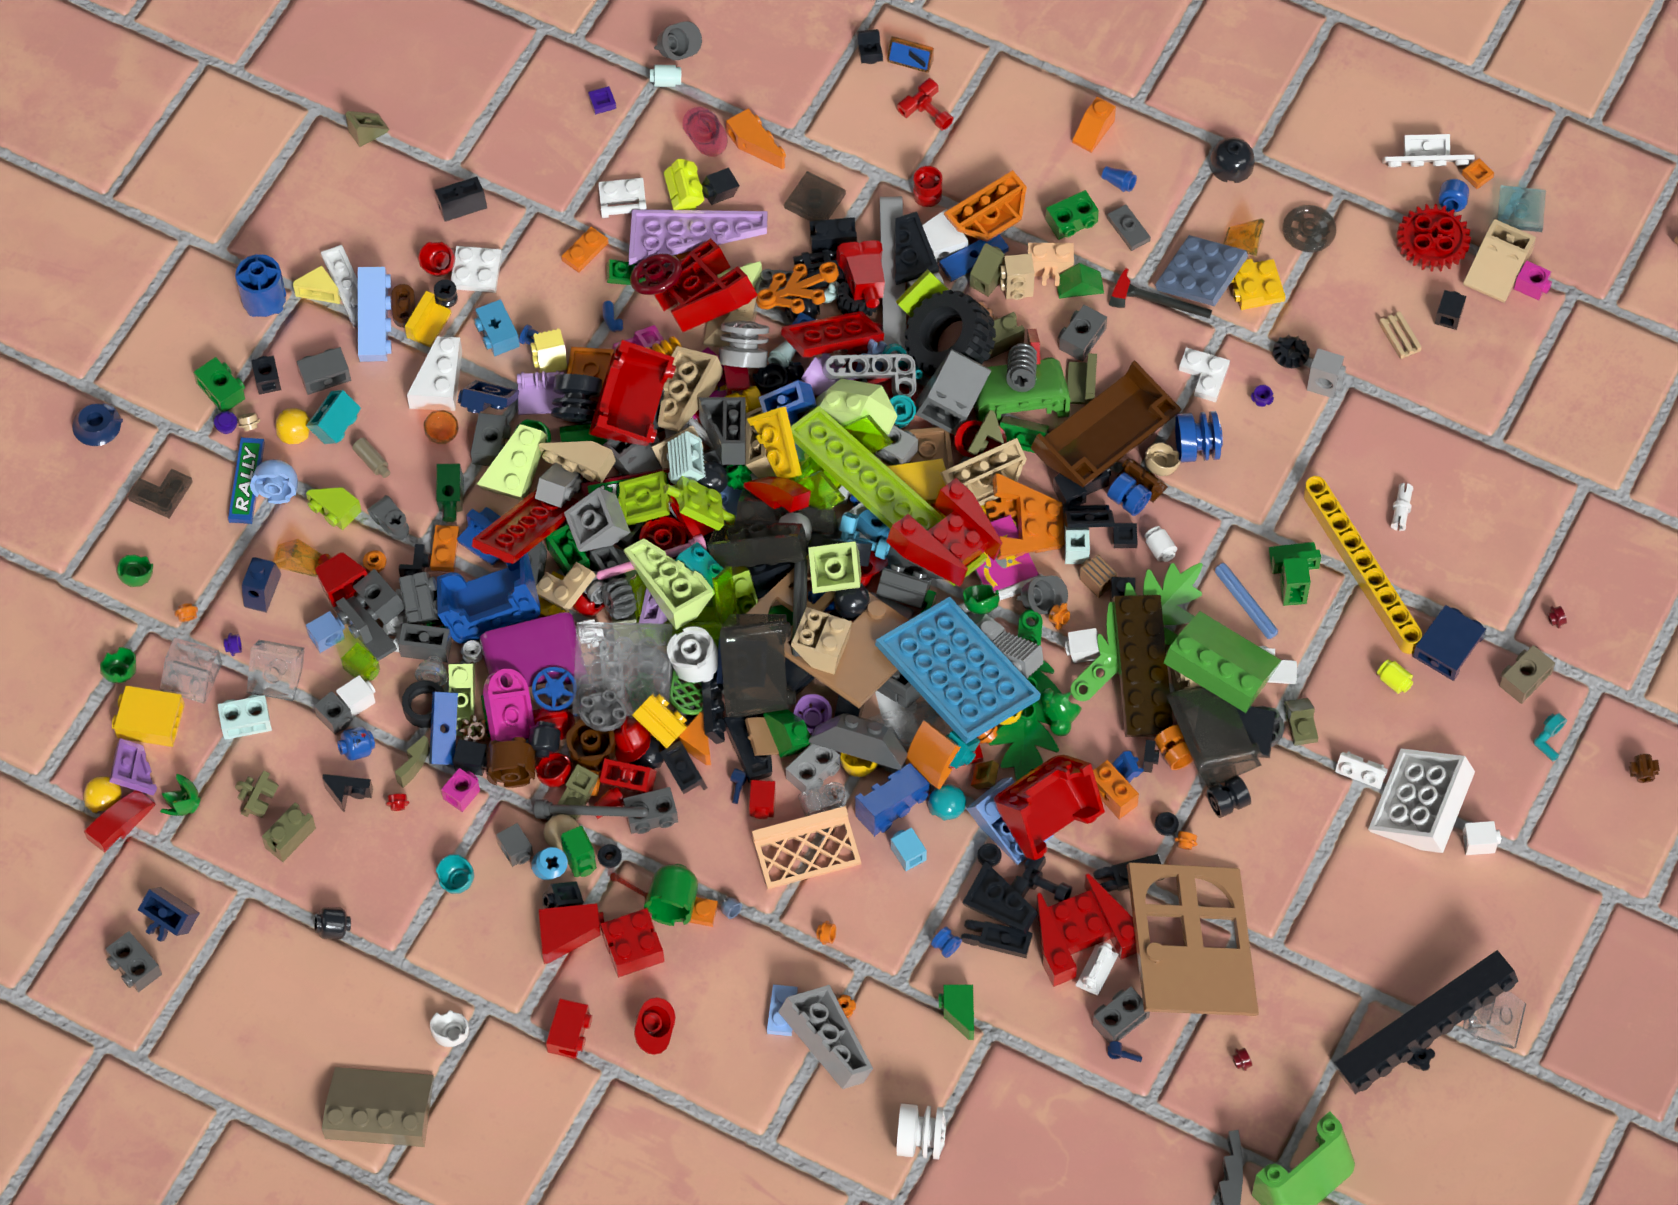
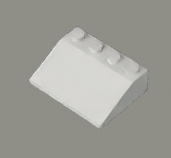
[1368,748,1475,853]

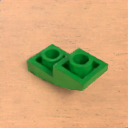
[607,259,646,285]

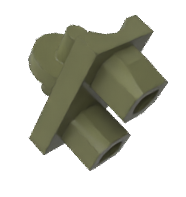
[235,771,279,818]

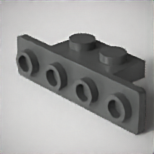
[331,596,397,661]

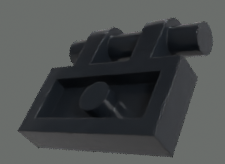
[793,248,845,289]

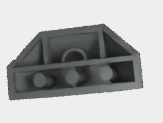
[809,713,907,771]

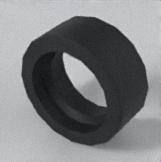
[402,680,445,728]

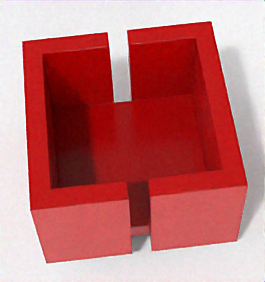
[601,908,665,978]

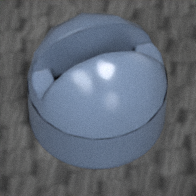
[720,897,742,919]

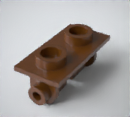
[1117,459,1168,503]

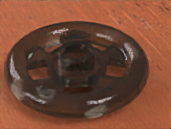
[1282,205,1337,252]

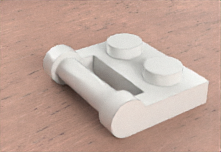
[598,178,647,218]

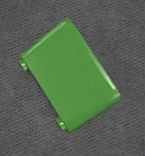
[974,357,1070,422]
[1252,1111,1355,1205]

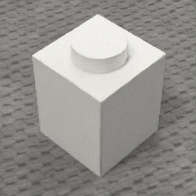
[1065,628,1100,664]
[336,675,376,718]
[1462,821,1501,855]

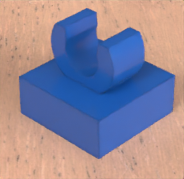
[1112,751,1144,783]

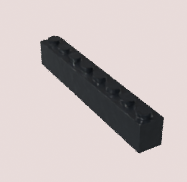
[1334,950,1519,1094]

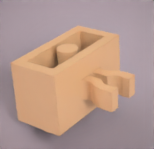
[1028,243,1074,286]

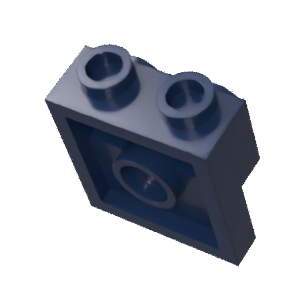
[458,380,519,413]

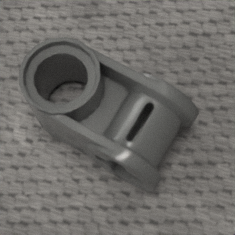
[367,495,409,540]

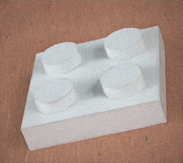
[451,246,502,293]

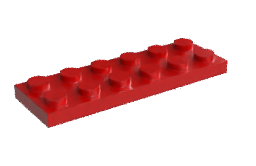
[472,489,579,564]

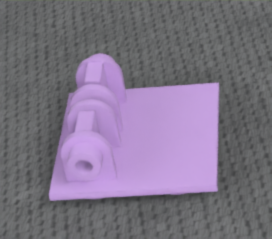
[517,371,564,415]

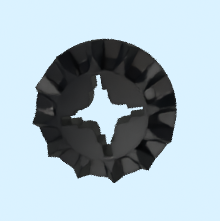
[1273,334,1310,369]

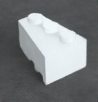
[407,336,462,411]

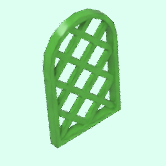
[669,668,703,715]

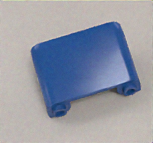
[437,553,541,644]

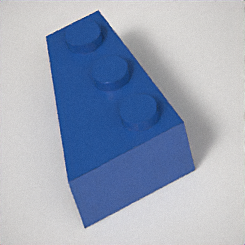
[855,763,929,836]

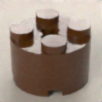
[566,719,616,771]
[487,737,535,788]

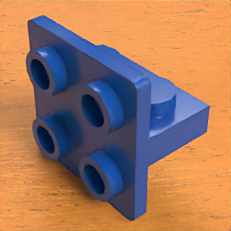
[457,507,501,566]

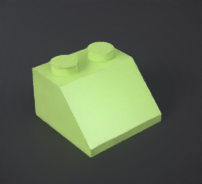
[808,541,861,594]

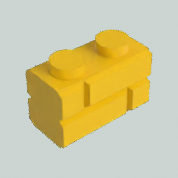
[632,693,688,748]

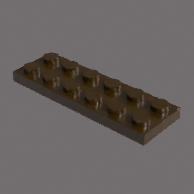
[1112,595,1173,737]

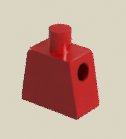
[315,552,367,608]

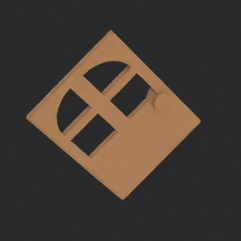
[738,554,909,708]
[1127,863,1259,1016]

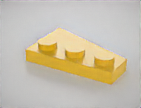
[747,407,802,479]

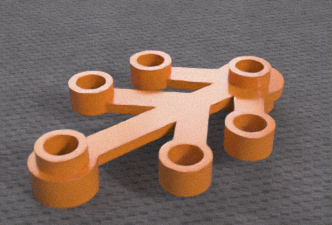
[756,262,839,314]

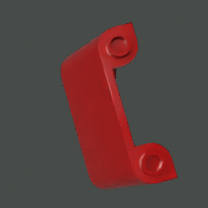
[589,340,676,446]
[994,755,1105,860]

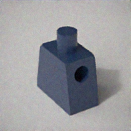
[242,557,281,613]

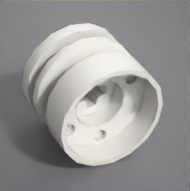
[897,1103,946,1159]

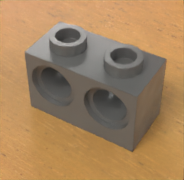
[623,787,678,834]
[106,931,162,993]
[1093,987,1150,1044]

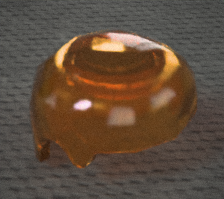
[423,410,459,445]

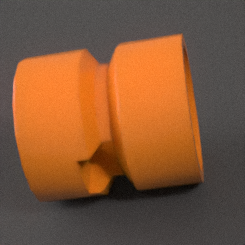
[1154,725,1198,770]

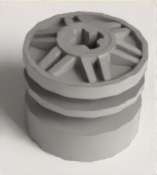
[719,321,769,368]

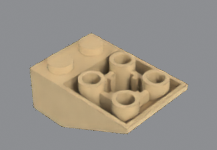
[1463,219,1536,303]

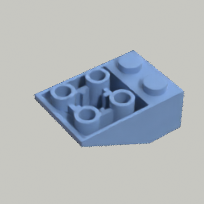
[966,777,1054,865]

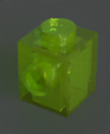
[341,643,380,682]

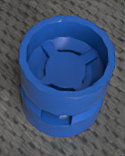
[1107,473,1152,516]

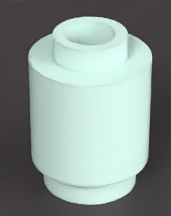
[650,64,681,87]

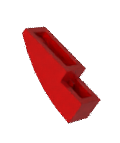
[743,476,811,513]
[84,790,156,853]

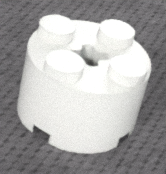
[667,627,718,683]

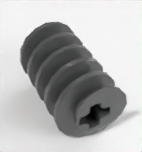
[1006,343,1037,392]

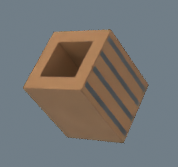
[1080,555,1117,598]

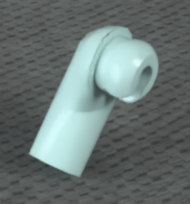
[824,281,841,304]

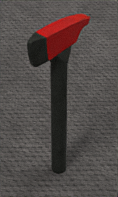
[1109,268,1212,319]

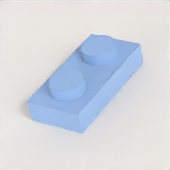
[767,984,798,1036]

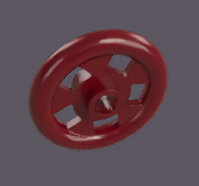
[630,253,682,295]

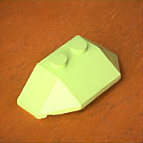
[808,379,897,435]

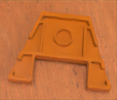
[993,473,1065,560]

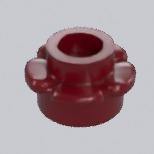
[1547,606,1567,629]
[1232,1048,1253,1071]

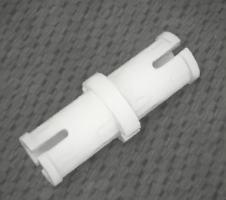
[1391,483,1414,531]

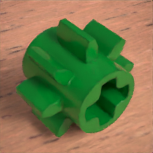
[725,464,753,490]

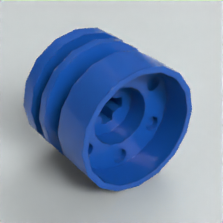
[1175,411,1223,463]

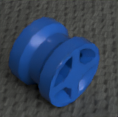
[931,927,962,958]

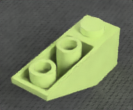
[449,663,475,736]

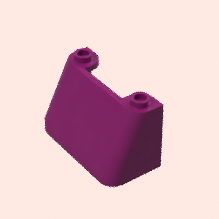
[480,612,589,687]

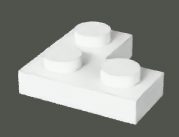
[1179,347,1230,403]

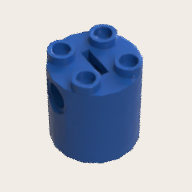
[235,254,286,317]

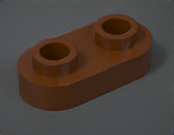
[391,284,415,328]

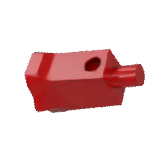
[836,240,885,308]

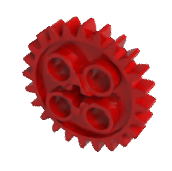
[1396,204,1471,272]

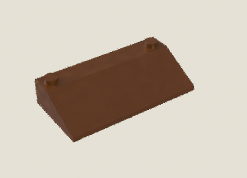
[1031,360,1182,487]

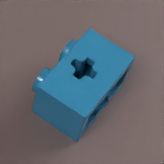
[474,299,520,357]

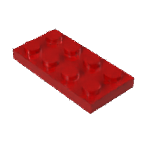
[781,311,884,358]

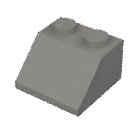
[564,487,630,552]

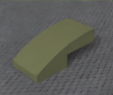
[395,735,430,788]
[557,764,599,821]

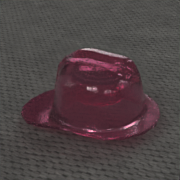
[682,107,728,157]

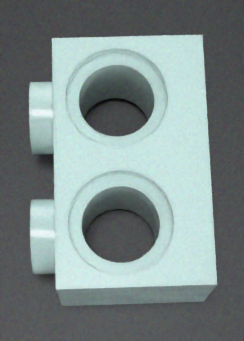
[217,695,272,740]

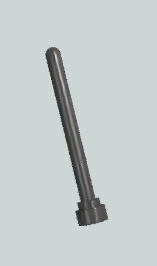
[534,799,648,819]

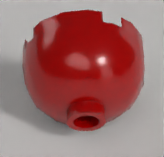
[639,516,687,560]

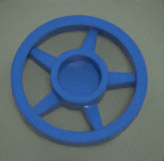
[532,667,577,711]

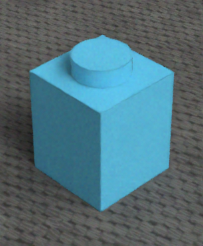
[891,828,927,871]

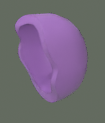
[794,694,832,734]

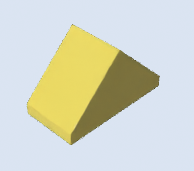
[293,266,341,304]

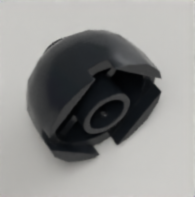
[1210,137,1255,183]

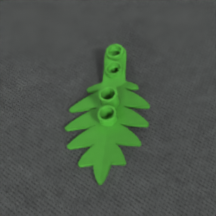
[1070,563,1203,701]

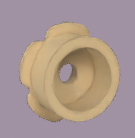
[238,413,260,431]

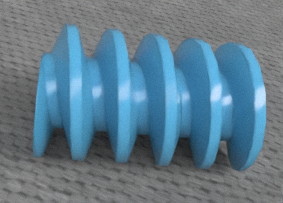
[531,847,568,880]

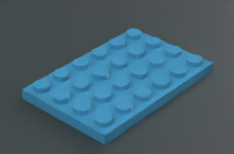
[875,597,1041,744]

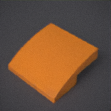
[905,720,961,789]

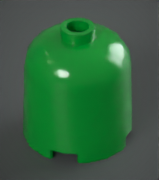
[644,864,698,926]

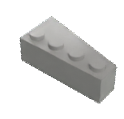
[778,985,873,1089]

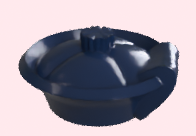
[72,403,123,446]

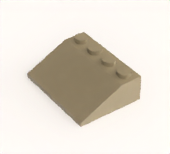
[322,1067,434,1147]

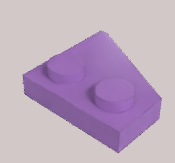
[109,738,157,796]

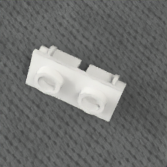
[1335,751,1388,789]
[1076,943,1119,996]

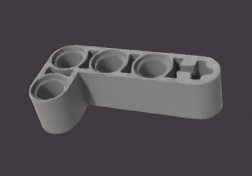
[822,354,916,397]

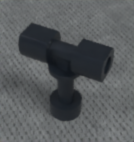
[1011,856,1072,902]

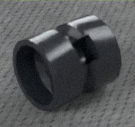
[1207,776,1251,818]

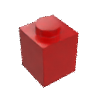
[749,780,776,819]

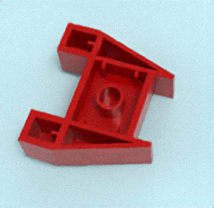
[654,238,758,332]
[886,478,1003,586]
[1036,873,1137,987]

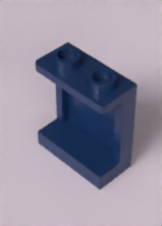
[1413,605,1486,681]

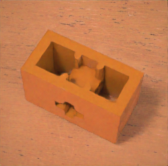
[1093,760,1139,820]

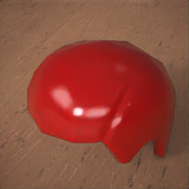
[418,242,456,276]
[573,592,605,617]
[535,753,572,787]

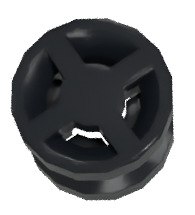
[434,279,458,308]

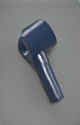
[730,768,747,804]
[1108,1041,1142,1063]

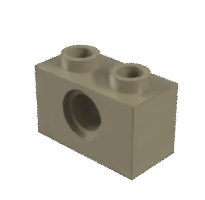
[1500,645,1555,704]

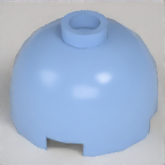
[250,459,298,504]

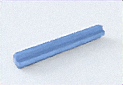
[1215,563,1278,639]

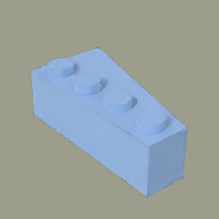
[358,267,392,362]

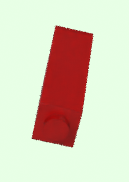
[539,903,604,964]

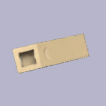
[538,441,616,483]

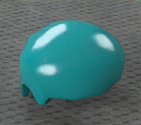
[927,784,967,821]
[436,854,474,894]

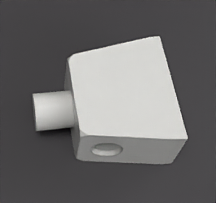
[922,209,968,263]

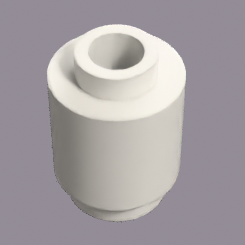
[1145,526,1177,562]

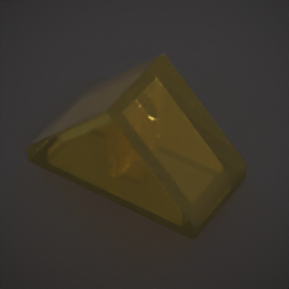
[1223,218,1265,256]
[272,539,322,577]

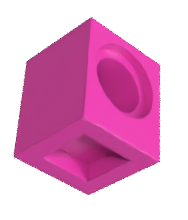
[1514,260,1552,300]
[441,768,480,812]

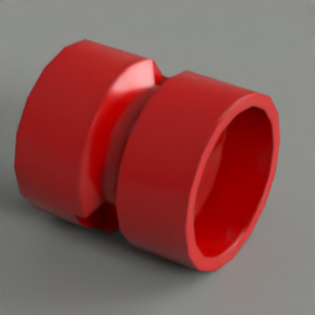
[913,166,942,207]

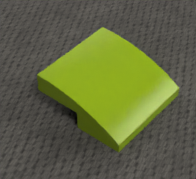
[896,269,949,318]

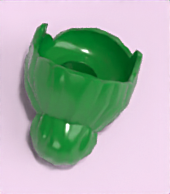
[1041,688,1082,736]

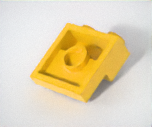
[1231,258,1286,310]

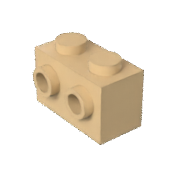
[1000,253,1035,300]

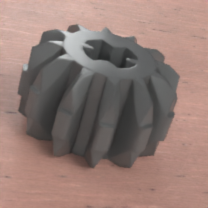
[602,578,637,620]

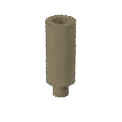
[352,438,391,478]

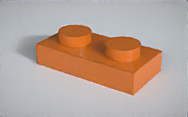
[561,227,609,273]
[430,525,459,572]

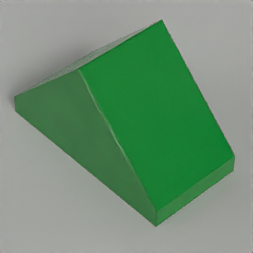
[1057,263,1104,299]

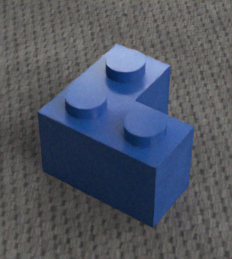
[759,380,817,426]

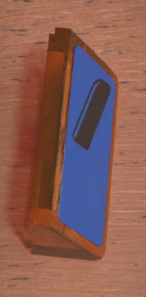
[887,37,934,73]

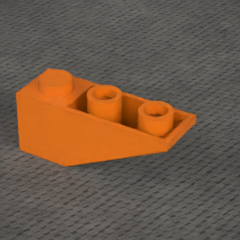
[726,108,786,169]

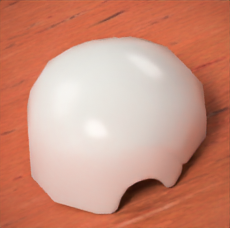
[430,1010,469,1047]

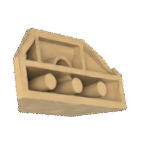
[940,438,1027,506]

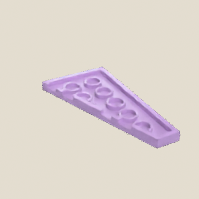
[629,210,768,265]

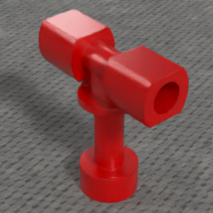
[897,78,954,131]

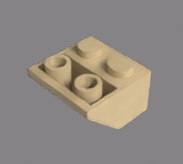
[791,607,852,674]

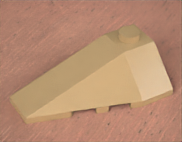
[658,346,724,432]

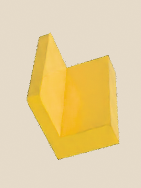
[405,291,452,347]

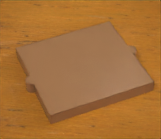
[745,717,779,756]

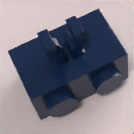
[138,887,200,942]

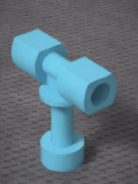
[839,512,890,560]

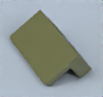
[1067,353,1097,405]

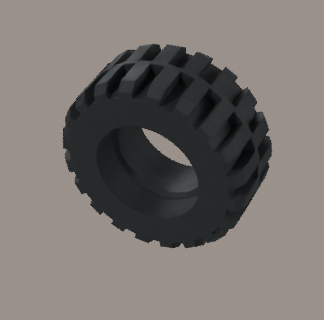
[904,290,996,377]

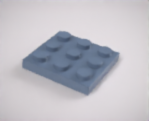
[1155,235,1248,307]

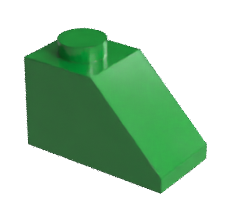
[763,708,811,758]
[938,984,974,1040]

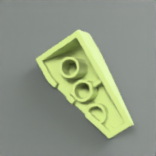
[624,538,715,629]

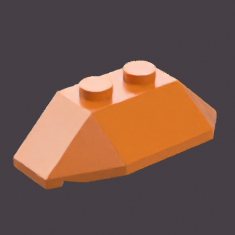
[944,170,1027,242]

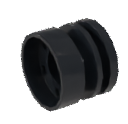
[551,374,602,423]

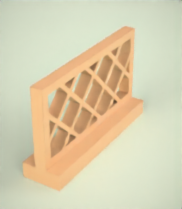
[751,806,861,890]

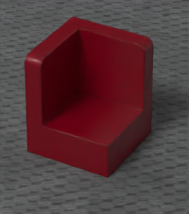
[724,365,750,396]

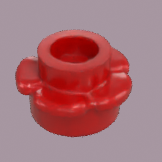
[385,794,410,811]

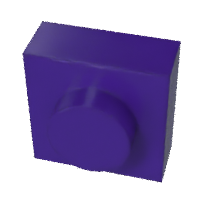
[588,86,617,115]

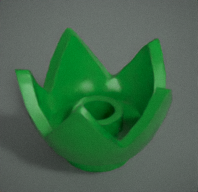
[160,774,201,816]

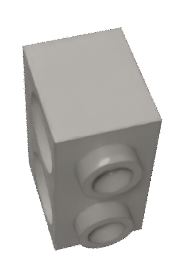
[786,744,840,797]

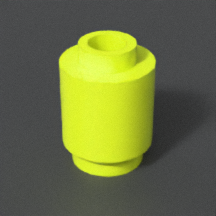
[1377,659,1413,694]

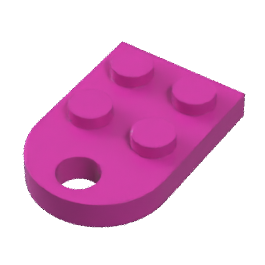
[483,669,535,741]

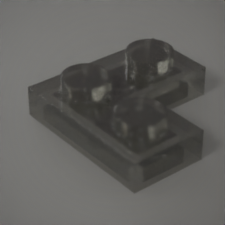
[128,469,193,519]

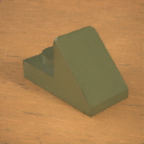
[966,410,1004,456]
[1284,698,1318,746]

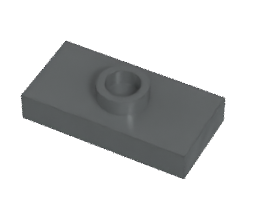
[1107,205,1151,251]

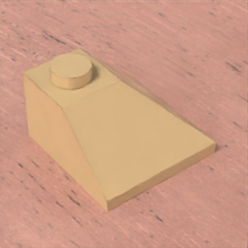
[703,299,757,348]

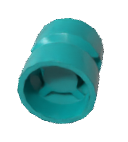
[890,395,916,429]

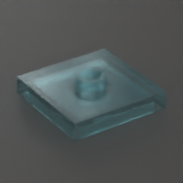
[1497,185,1546,232]

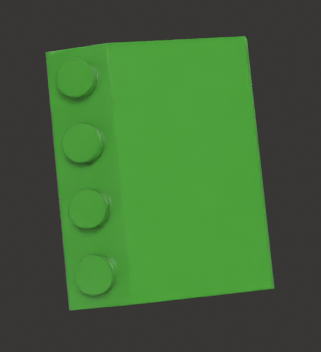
[1164,611,1282,713]

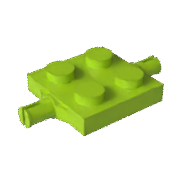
[618,471,677,525]
[664,476,736,531]

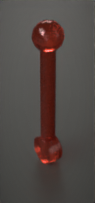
[609,872,648,900]

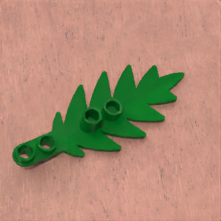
[989,609,1062,781]

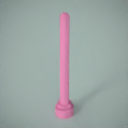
[596,534,707,580]

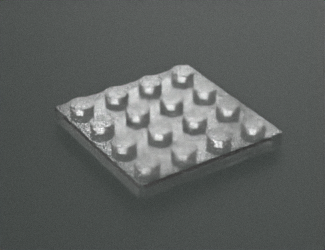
[573,622,673,718]

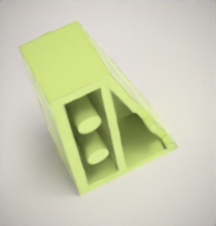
[477,424,547,500]

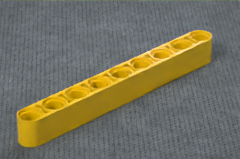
[1304,476,1422,654]

